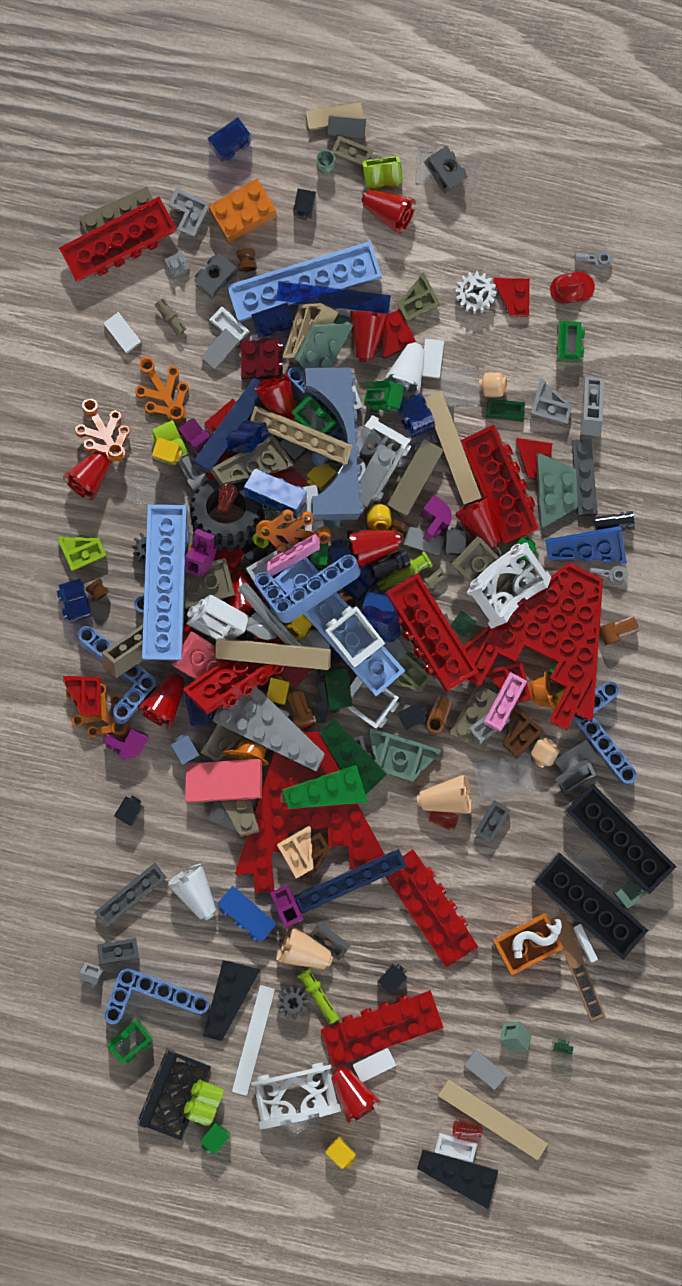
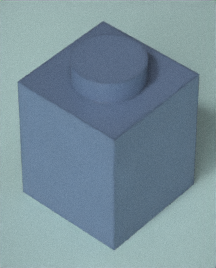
[171,734,200,766]

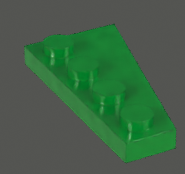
[282,765,368,809]

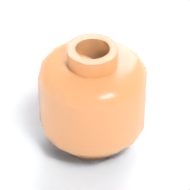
[479,372,508,397]
[531,738,559,768]

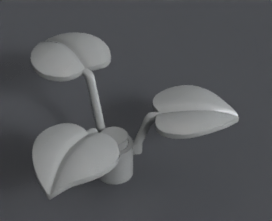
[245,609,330,649]

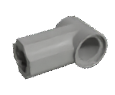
[178,454,209,494]

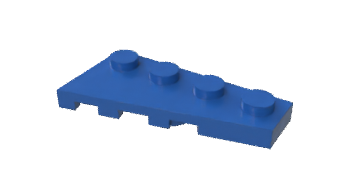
[545,526,627,563]

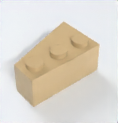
[282,303,338,366]

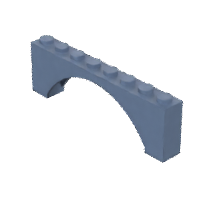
[303,368,363,520]

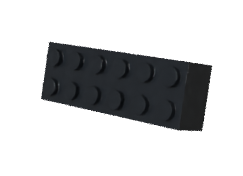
[563,784,677,895]
[532,852,649,960]

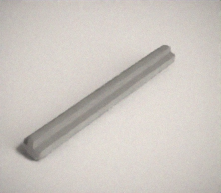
[238,583,303,647]

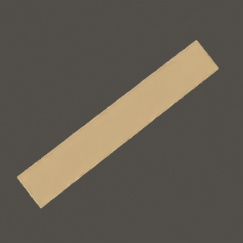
[424,391,481,505]
[249,406,353,464]
[216,638,331,670]
[438,1078,548,1160]

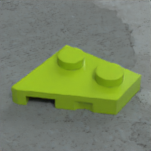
[57,536,107,572]

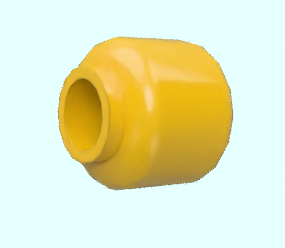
[366,504,392,530]

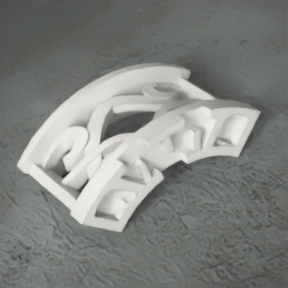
[335,415,411,507]
[467,542,551,628]
[251,1062,341,1130]

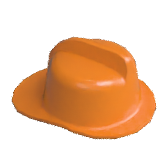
[529,671,557,712]
[223,739,268,766]

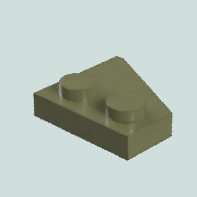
[398,273,440,322]
[391,653,433,692]

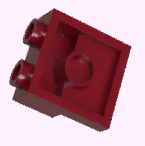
[241,338,283,379]

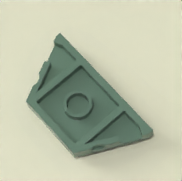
[295,322,353,371]
[536,454,578,527]
[369,728,441,782]

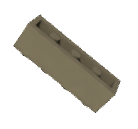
[385,439,444,519]
[102,625,143,678]

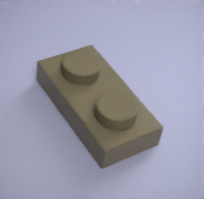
[331,136,373,168]

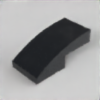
[315,681,328,723]

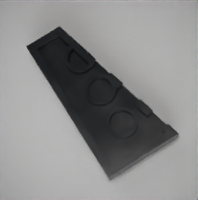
[203,959,261,1041]
[417,1149,498,1210]

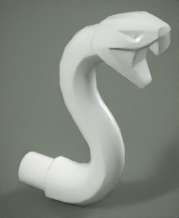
[512,919,562,958]

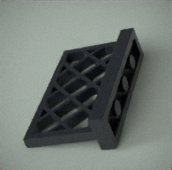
[137,1048,211,1140]

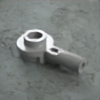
[575,250,613,269]
[589,566,628,585]

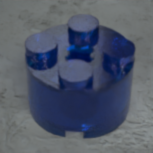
[396,393,436,439]

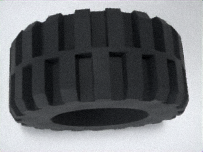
[190,477,264,552]

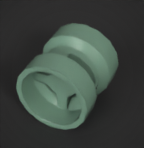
[316,150,335,174]

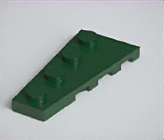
[320,718,387,795]

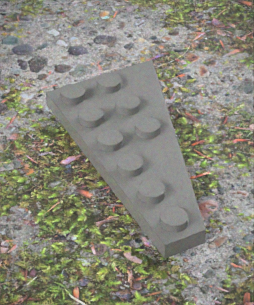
[212,687,325,772]

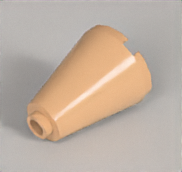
[417,775,472,814]
[276,926,333,969]

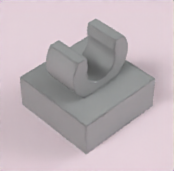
[165,252,190,278]
[78,962,104,988]

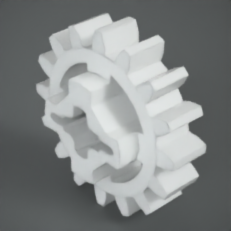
[455,271,496,314]

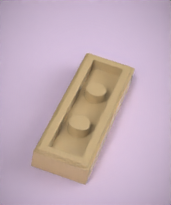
[306,102,364,131]

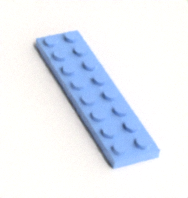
[227,241,382,322]
[142,505,187,660]
[274,557,405,696]

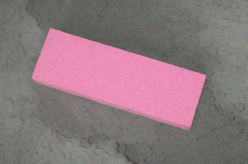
[267,534,320,577]
[483,672,527,732]

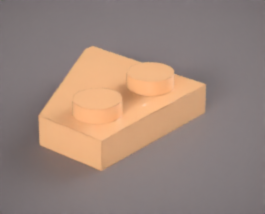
[277,826,313,879]

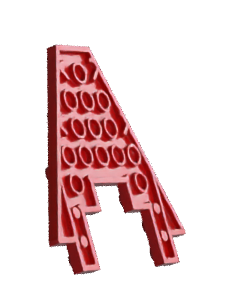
[463,563,603,731]
[235,731,385,893]

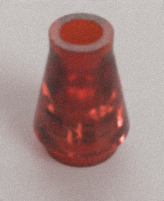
[217,484,238,514]
[429,811,458,831]
[452,1119,483,1139]

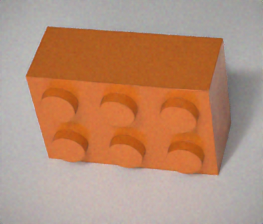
[208,178,277,244]
[492,913,564,976]

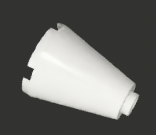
[383,343,425,397]
[168,864,216,920]

